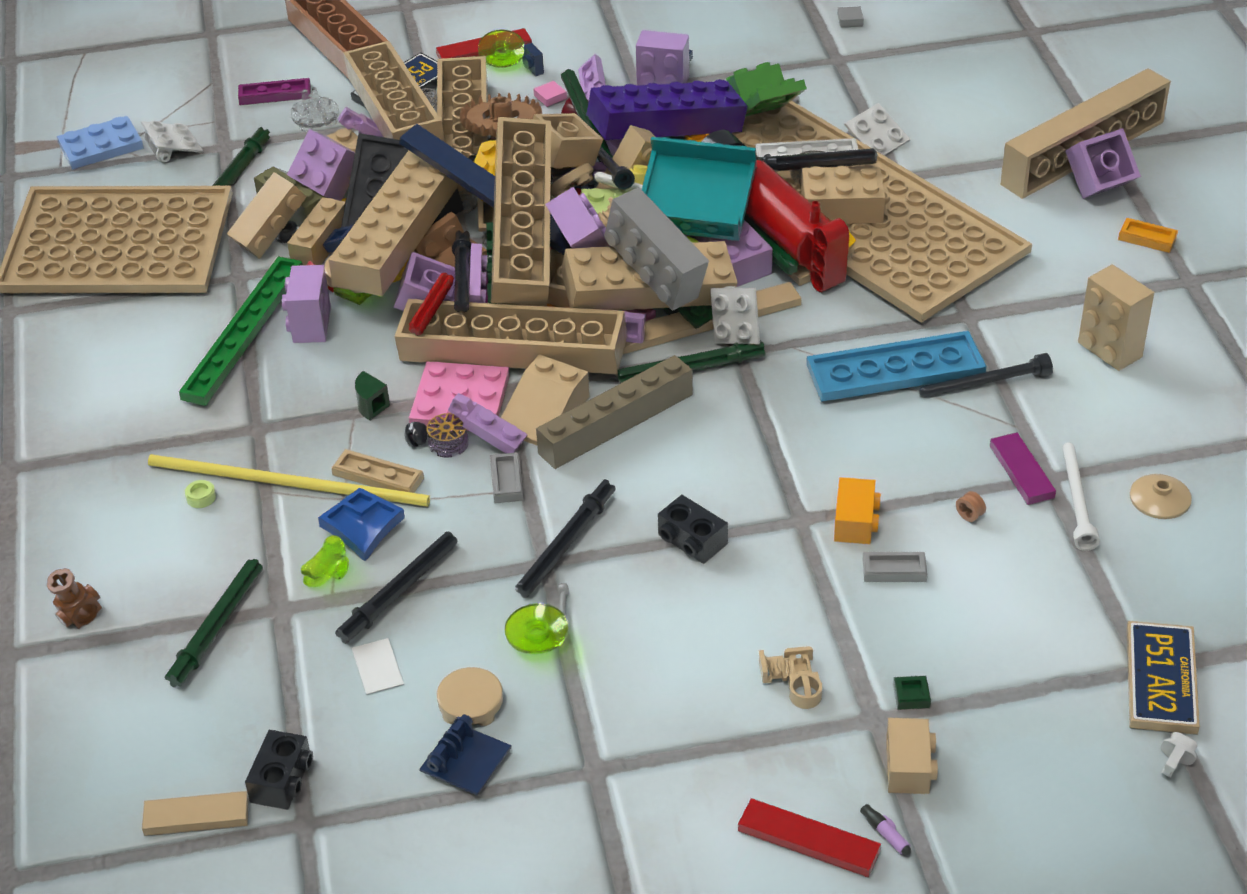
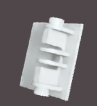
[844,103,910,156]
[141,120,203,162]
[710,286,760,344]

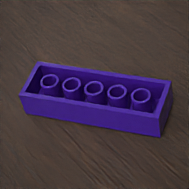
[586,79,748,140]

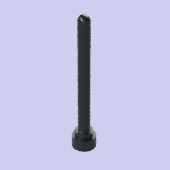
[597,147,635,190]
[919,353,1053,397]

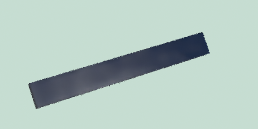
[399,124,571,255]

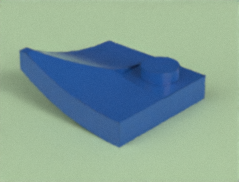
[318,488,405,561]

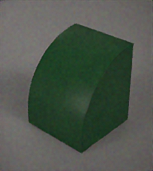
[355,371,390,421]

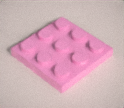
[409,361,510,431]

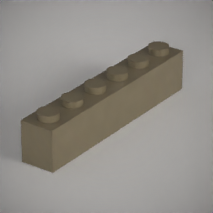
[536,355,693,469]

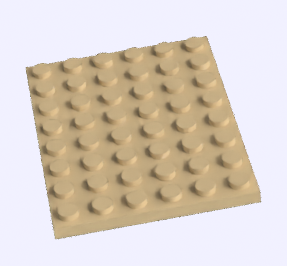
[0,186,233,294]

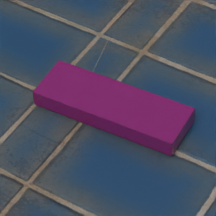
[238,78,311,105]
[990,432,1056,505]

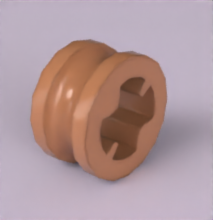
[955,491,986,522]

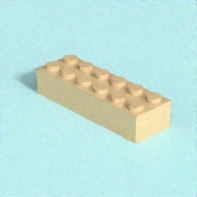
[561,241,738,310]

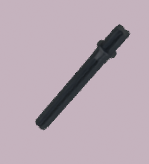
[759,148,878,172]
[452,230,471,313]
[515,479,616,598]
[335,531,458,644]

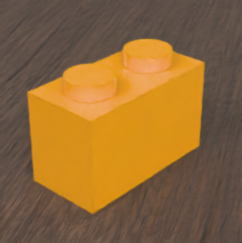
[834,477,881,544]

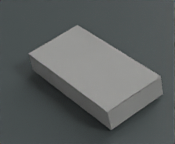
[490,452,524,503]
[862,552,927,582]

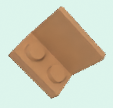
[414,212,487,267]

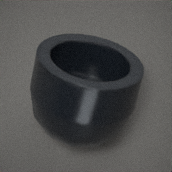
[405,422,428,447]

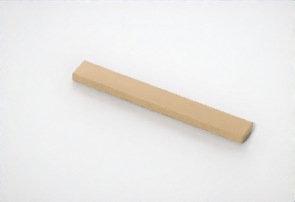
[623,282,802,354]

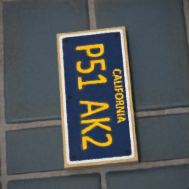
[1127,621,1200,735]

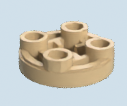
[550,163,594,197]
[437,667,503,726]

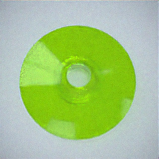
[478,29,525,68]
[505,603,569,654]

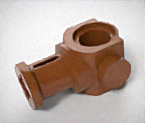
[46,568,102,629]

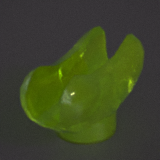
[300,535,349,587]

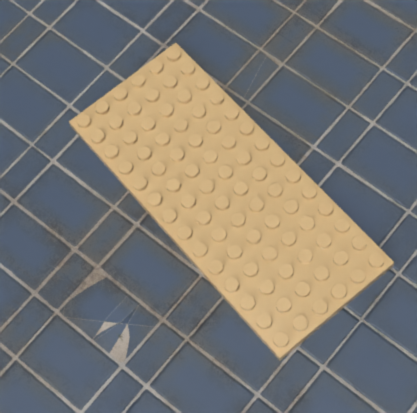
[680,101,1032,323]

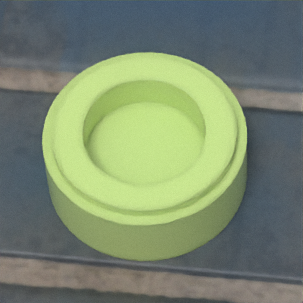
[185,480,216,508]

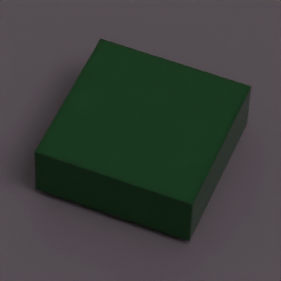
[893,676,931,710]

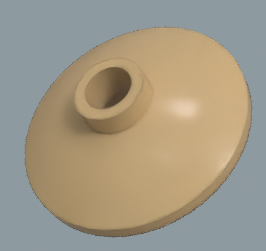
[1130,474,1192,519]

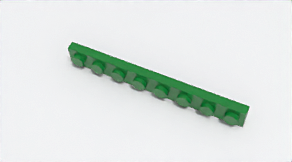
[179,256,303,406]

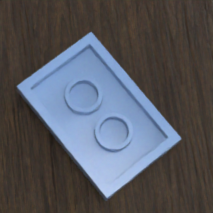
[57,116,144,170]

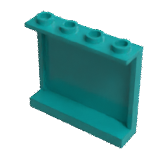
[642,137,757,241]

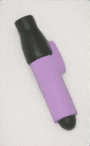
[860,804,911,855]

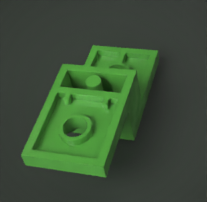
[726,62,807,117]

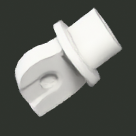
[1161,732,1198,778]

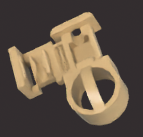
[759,646,822,709]

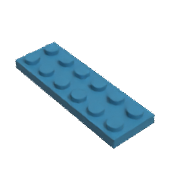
[806,331,987,402]

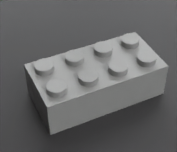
[604,187,709,311]

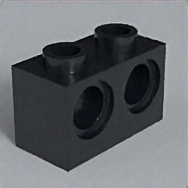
[658,494,728,564]
[245,729,313,810]

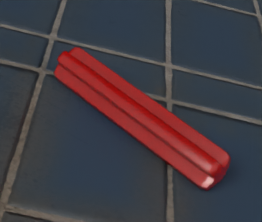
[409,272,454,336]

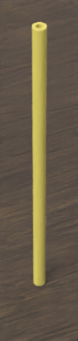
[148,454,430,507]

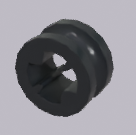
[275,220,297,243]

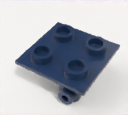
[419,714,512,796]

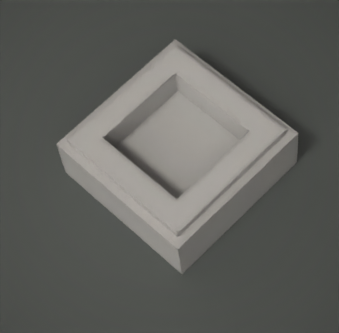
[837,6,864,27]

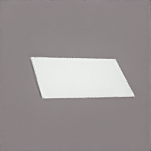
[351,638,404,694]

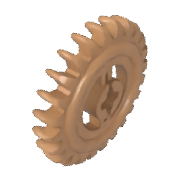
[459,93,542,137]

